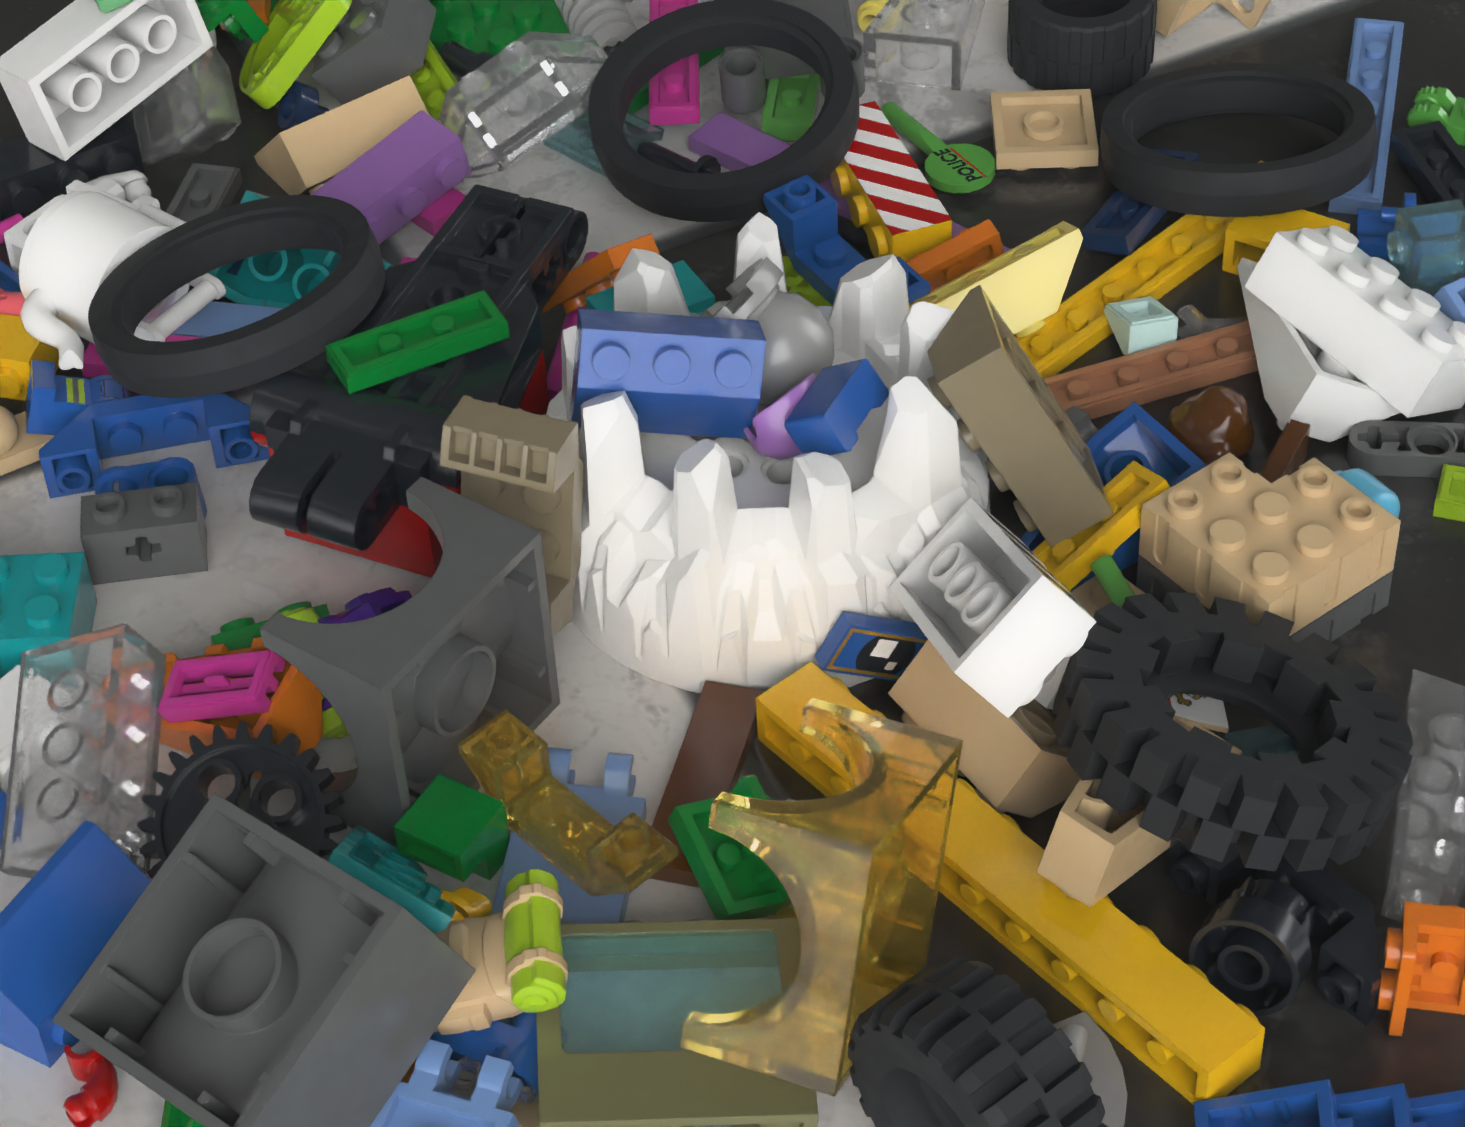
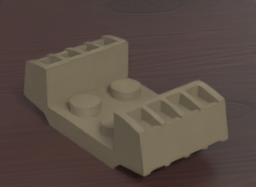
[440,395,584,636]

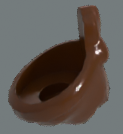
[1166,386,1255,465]

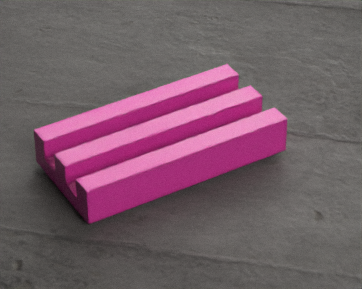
[157,650,286,723]

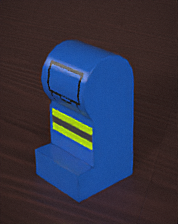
[25,360,130,435]

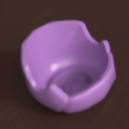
[743,373,816,460]

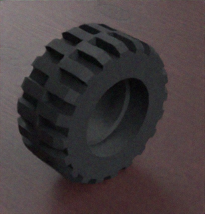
[848,958,1108,1127]

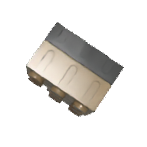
[1136,452,1401,643]

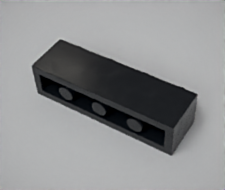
[0,116,145,221]

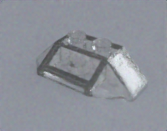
[438,32,608,183]
[132,46,241,165]

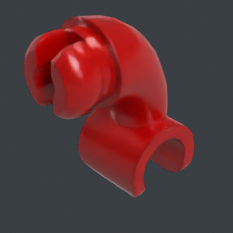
[63,1045,119,1127]

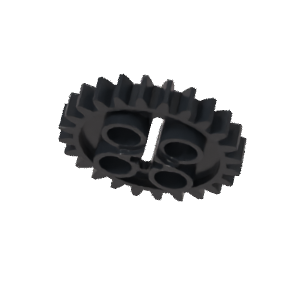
[137,721,347,879]

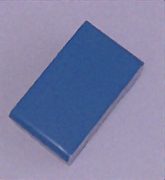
[784,359,889,455]

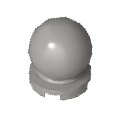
[699,256,835,405]

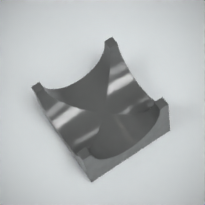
[260,477,560,846]

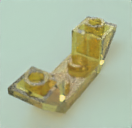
[458,709,678,896]

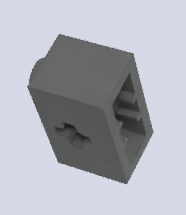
[80,482,208,585]

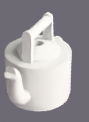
[19,191,226,370]

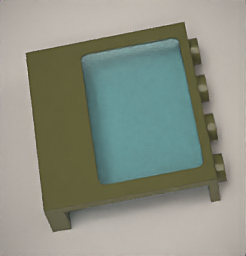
[536,917,818,1127]

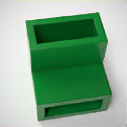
[394,774,510,882]

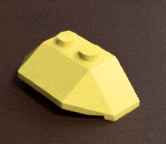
[909,221,1083,337]

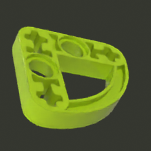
[239,0,352,109]

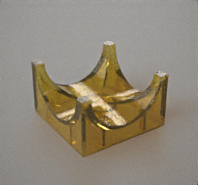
[680,698,963,1097]

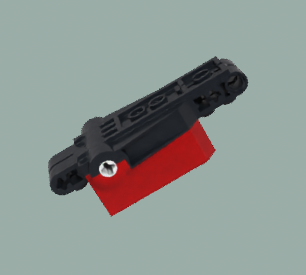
[249,184,588,578]

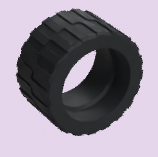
[1007,0,1157,98]

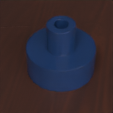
[277,81,329,130]

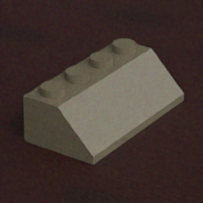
[927,285,1114,548]

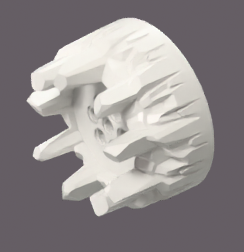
[546,212,990,693]

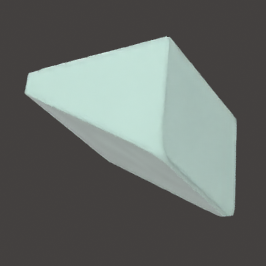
[1104,296,1178,356]

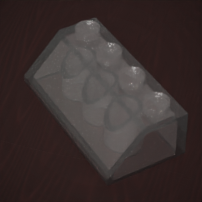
[0,622,166,878]

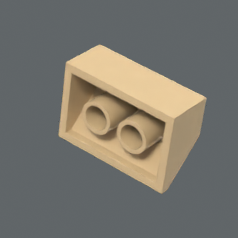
[254,75,429,195]
[888,640,1080,818]

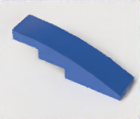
[1193,1079,1465,1127]

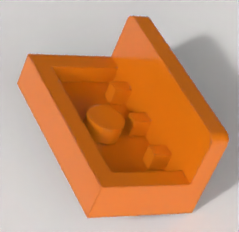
[1377,901,1465,1037]

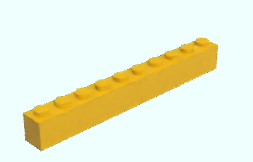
[756,662,1265,1104]

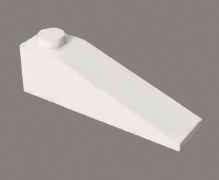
[1237,258,1401,443]

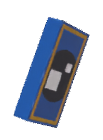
[815,611,928,681]

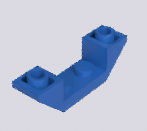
[763,174,930,306]
[39,393,270,499]

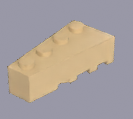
[1037,720,1243,907]

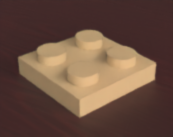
[990,89,1099,171]

